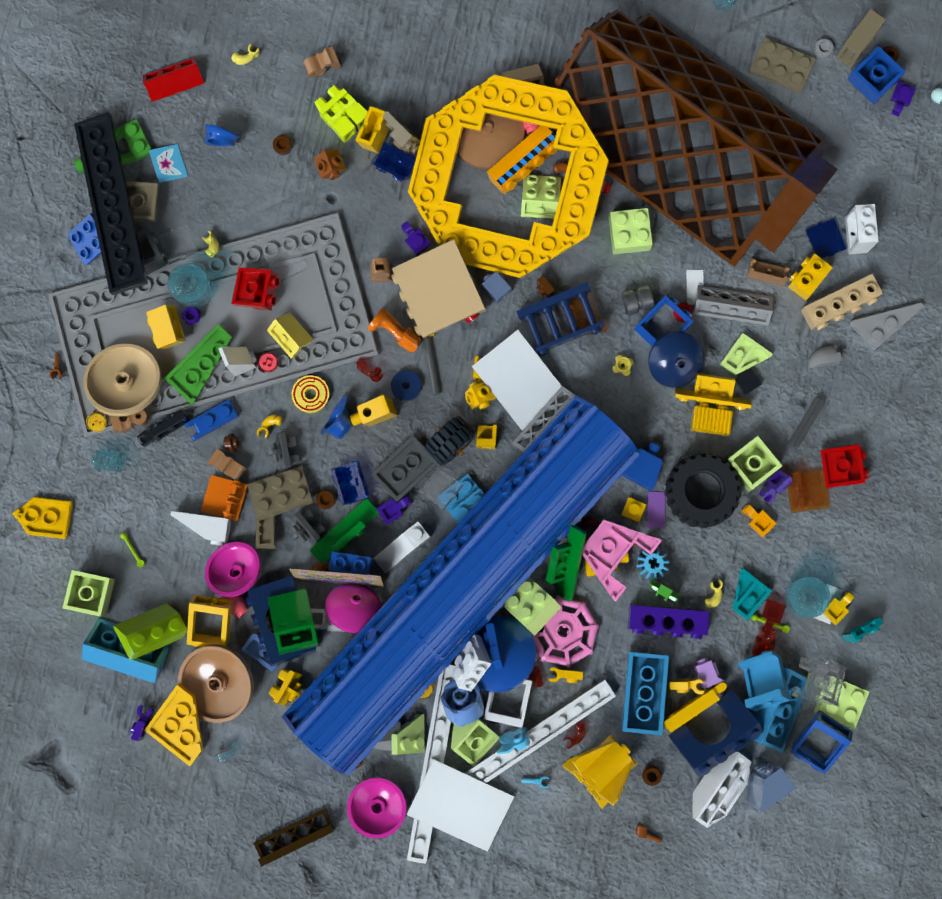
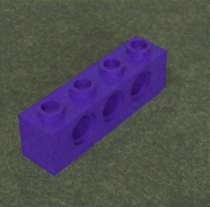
[628,605,709,639]

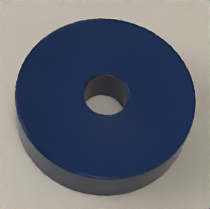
[391,370,421,402]

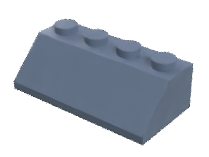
[746,761,796,812]

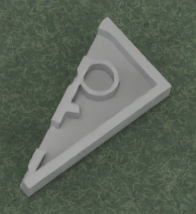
[849,303,924,350]

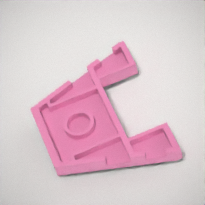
[582,520,662,602]

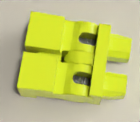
[315,85,368,144]

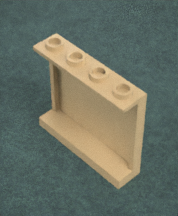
[391,240,487,339]

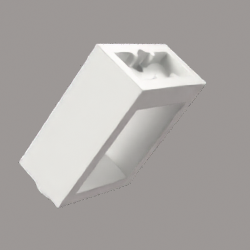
[845,204,879,254]
[484,677,532,728]

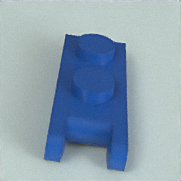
[184,399,239,441]

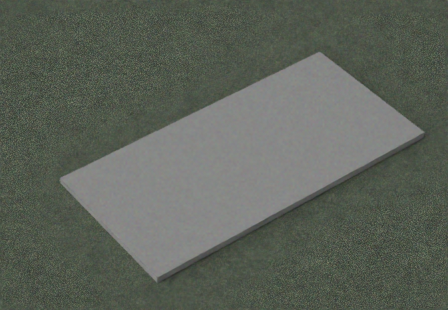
[48,212,379,438]

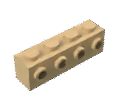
[801,274,883,331]

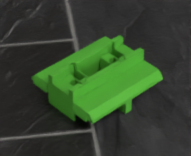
[649,579,680,601]

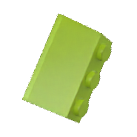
[113,603,187,661]

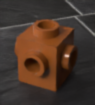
[313,149,346,180]

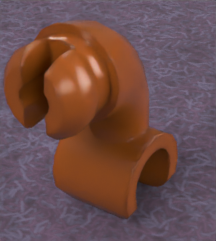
[553,162,568,174]

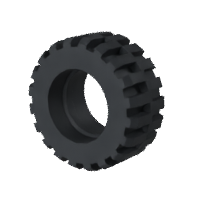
[665,453,742,528]

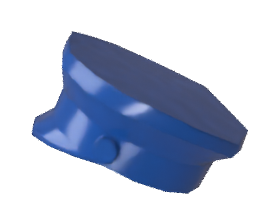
[203,124,240,147]

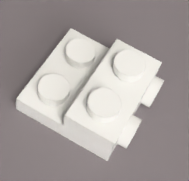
[453,634,492,691]

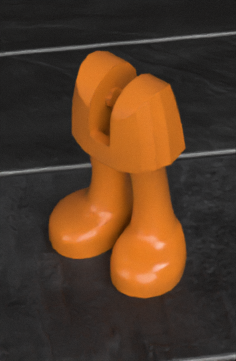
[367,307,421,353]

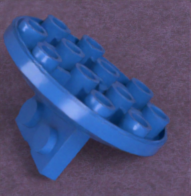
[458,616,537,693]

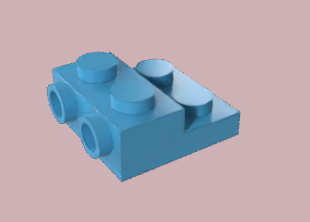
[438,474,485,523]

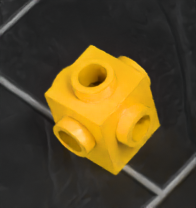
[465,381,497,410]

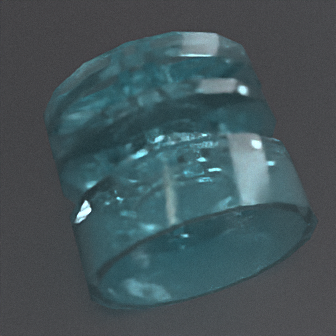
[168,263,213,309]
[783,577,831,619]

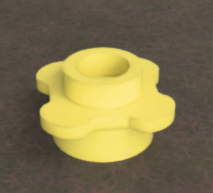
[612,355,634,376]

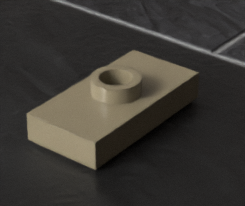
[256,515,276,550]

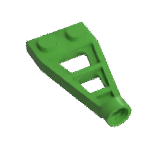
[73,119,151,174]

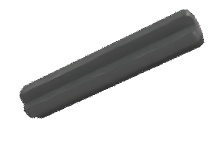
[789,397,825,449]

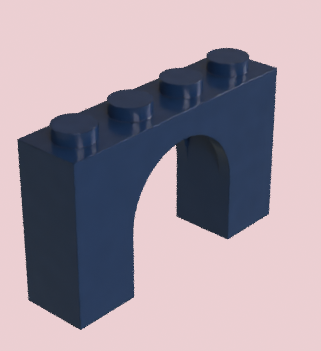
[245,576,316,667]
[668,690,763,778]

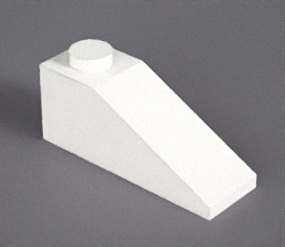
[218,347,257,376]
[170,511,231,546]
[373,522,431,574]

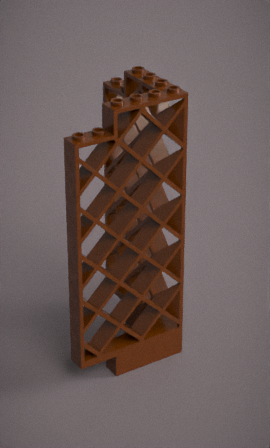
[554,9,838,267]

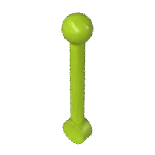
[120,532,145,567]
[751,613,790,633]

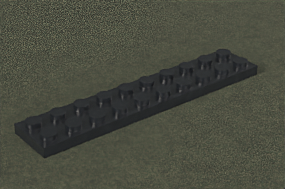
[74,112,148,295]

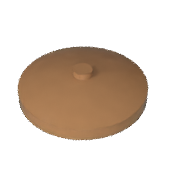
[457,114,524,170]
[178,644,254,723]

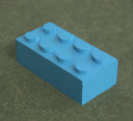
[621,651,669,735]

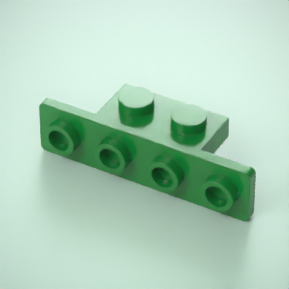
[310,499,379,562]
[546,525,586,602]

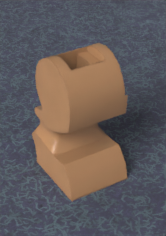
[303,46,341,78]
[370,258,393,283]
[110,410,149,434]
[207,449,246,481]

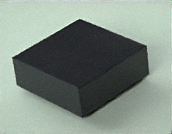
[735,368,762,395]

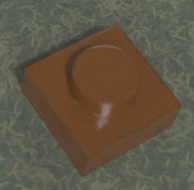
[536,275,555,298]

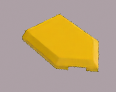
[12,497,73,539]

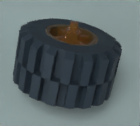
[425,416,476,466]

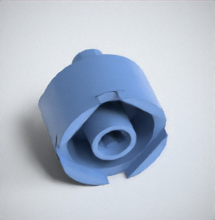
[441,680,484,727]

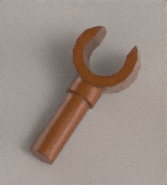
[49,353,63,379]
[635,825,662,844]

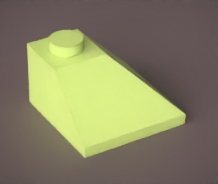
[451,718,500,767]

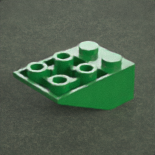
[267,589,318,655]

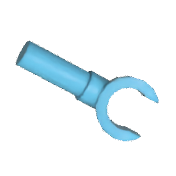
[522,776,549,788]

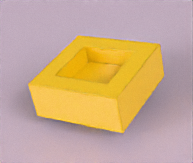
[621,497,646,523]

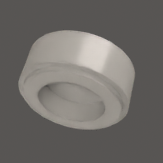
[814,38,834,59]

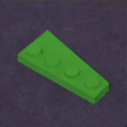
[164,324,232,405]

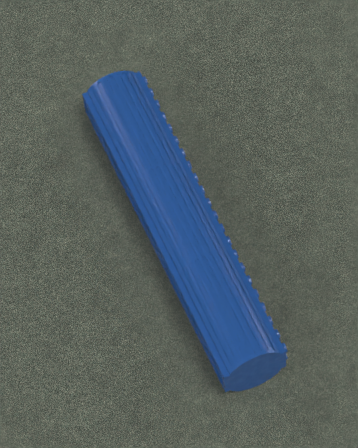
[282,395,639,776]

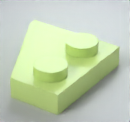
[720,333,773,376]
[391,714,425,755]

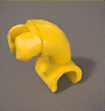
[257,414,283,439]

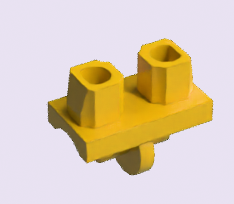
[269,669,303,706]

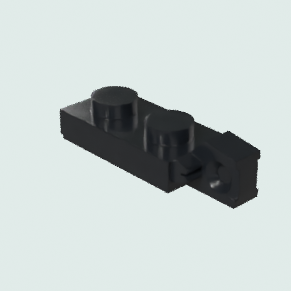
[137,411,190,447]

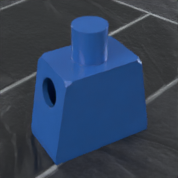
[621,442,663,491]

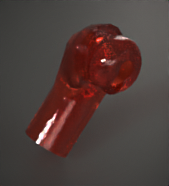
[529,666,544,688]

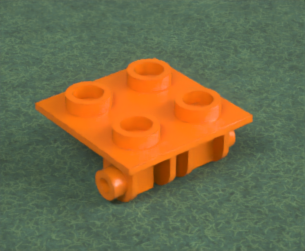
[200,475,248,521]

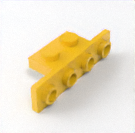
[674,373,752,410]

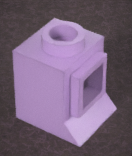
[693,657,724,689]

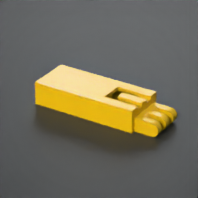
[663,682,727,732]

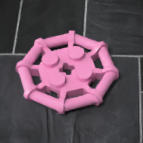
[530,595,600,668]

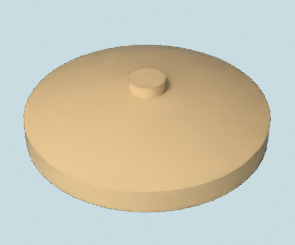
[83,344,161,416]

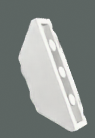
[693,752,751,828]

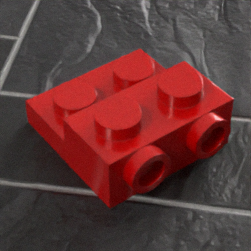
[231,267,280,311]
[820,444,869,489]

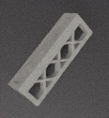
[693,285,773,326]
[512,386,575,452]

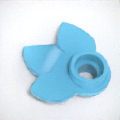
[497,727,530,754]

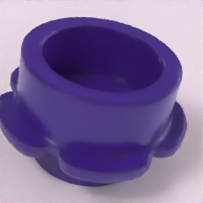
[182,306,201,325]

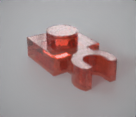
[752,627,775,656]

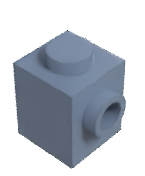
[482,272,511,304]

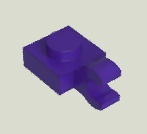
[890,81,916,116]
[401,221,431,256]
[759,469,793,504]
[377,496,412,525]
[130,705,153,741]

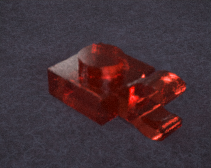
[761,599,786,636]

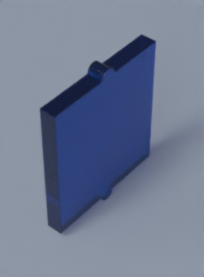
[805,219,847,259]

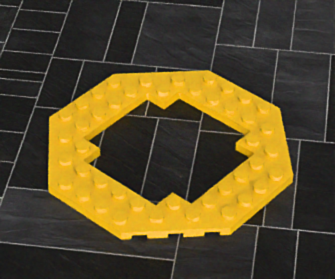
[408,75,609,278]

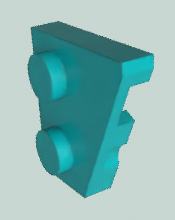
[732,568,772,622]
[842,617,884,644]

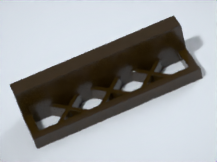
[254,808,335,867]

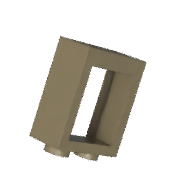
[836,9,886,68]

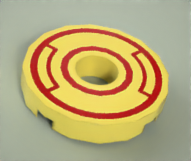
[291,375,330,414]

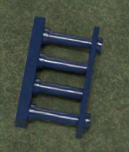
[516,282,605,356]

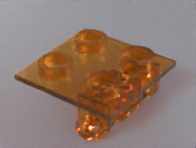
[787,470,829,513]

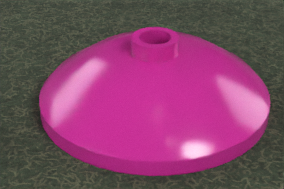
[205,542,261,597]
[325,584,383,633]
[347,778,407,839]

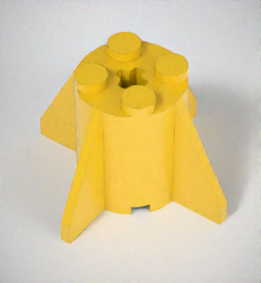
[562,735,637,809]

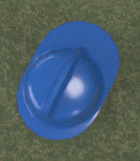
[320,396,351,439]

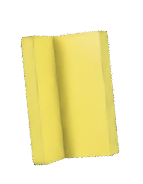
[267,312,313,358]

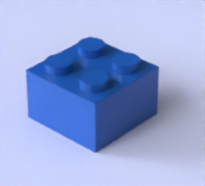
[847,46,906,105]

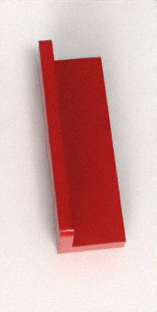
[142,57,204,102]

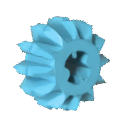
[636,548,670,580]

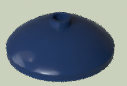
[648,331,704,388]

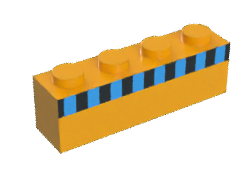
[487,126,558,195]

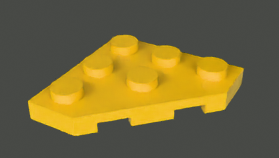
[144,683,203,766]

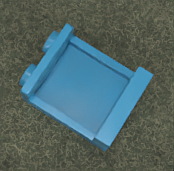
[738,650,790,712]

